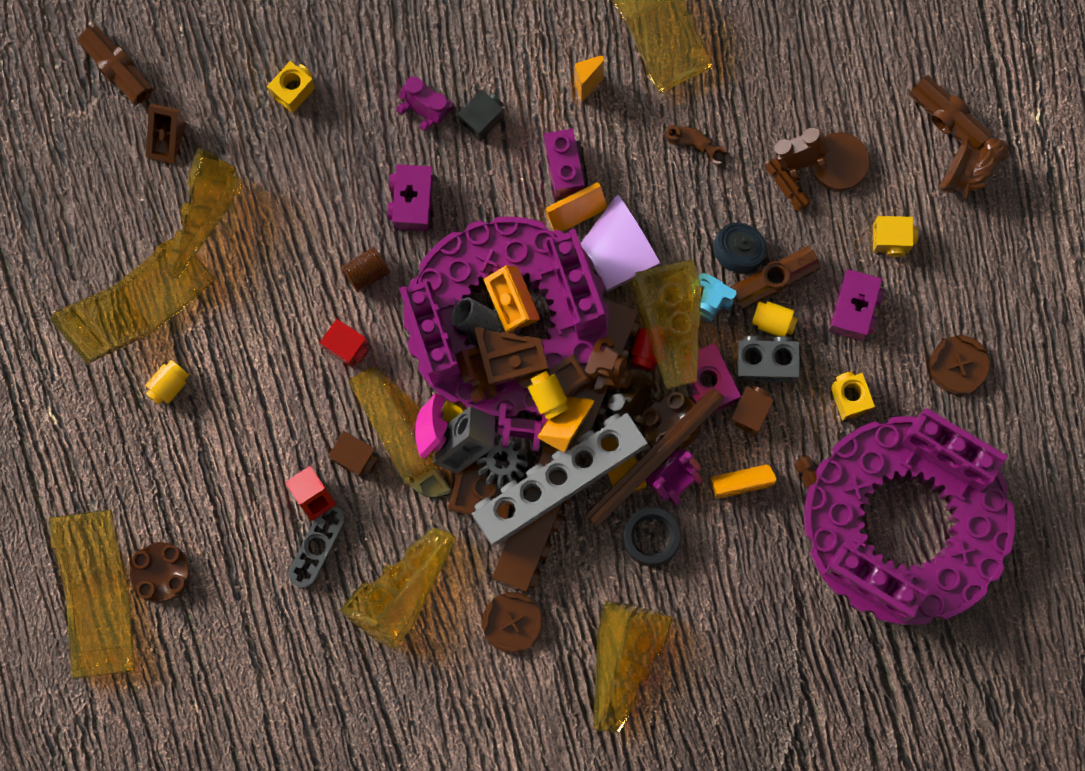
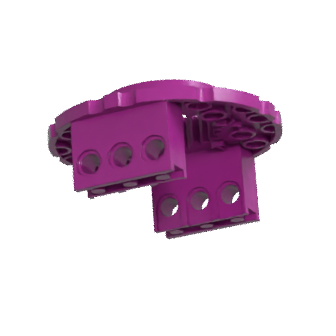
[399,217,609,418]
[804,408,1015,625]

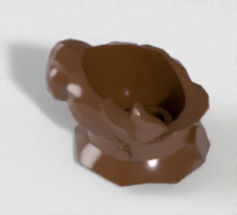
[938,138,1010,201]

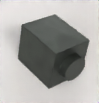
[458,89,504,142]

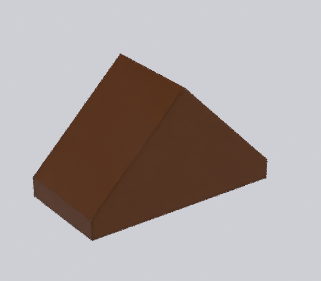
[146,103,187,164]

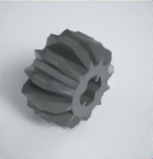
[476,437,528,489]

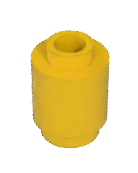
[751,301,798,337]
[145,360,189,406]
[527,371,569,419]

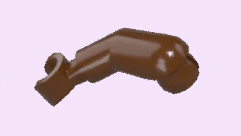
[665,125,728,167]

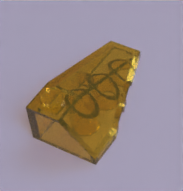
[168,148,242,279]
[631,259,702,389]
[348,366,438,484]
[340,527,456,649]
[593,601,673,732]

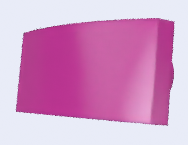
[415,392,448,459]

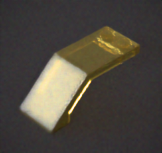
[612,0,712,93]
[50,236,216,365]
[49,509,136,679]

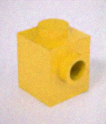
[873,216,918,257]

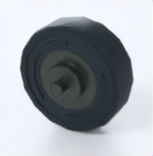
[713,222,767,274]

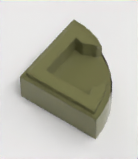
[410,467,452,498]

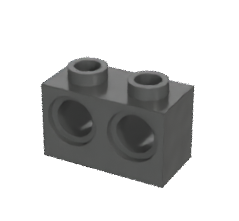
[736,336,799,383]
[433,406,495,474]

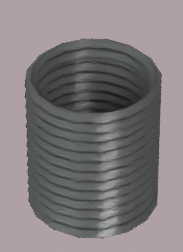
[451,297,501,339]

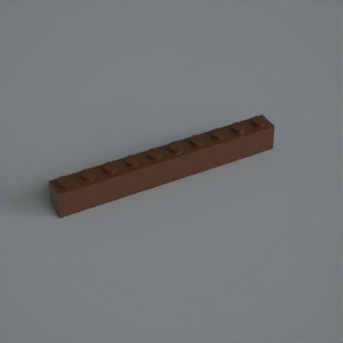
[492,299,641,594]

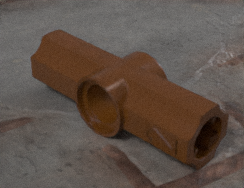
[77,25,154,106]
[909,75,992,149]
[730,245,821,310]

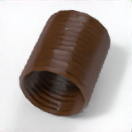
[341,247,390,293]

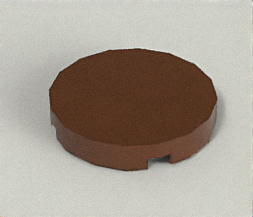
[810,132,870,192]
[929,335,991,395]
[482,592,543,653]

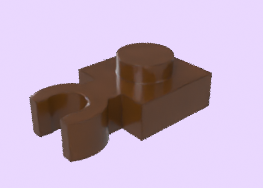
[455,348,497,403]

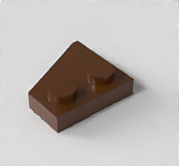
[474,327,549,386]

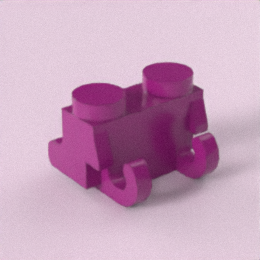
[396,76,454,132]
[497,402,548,452]
[645,449,703,506]

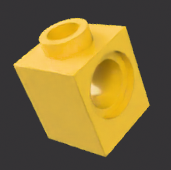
[267,61,315,114]
[831,371,875,421]

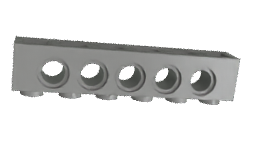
[472,413,647,548]

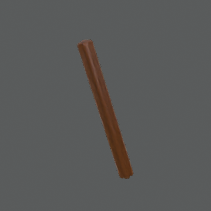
[586,388,724,526]

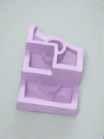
[580,195,660,292]

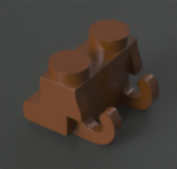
[774,128,829,181]
[585,337,632,394]

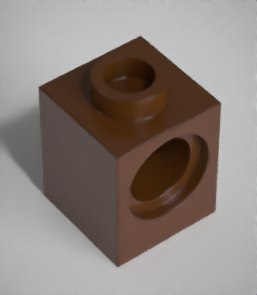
[729,386,774,436]
[328,430,378,479]

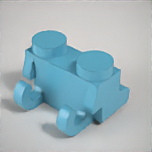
[692,273,736,323]

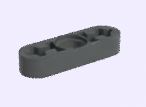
[289,506,346,589]

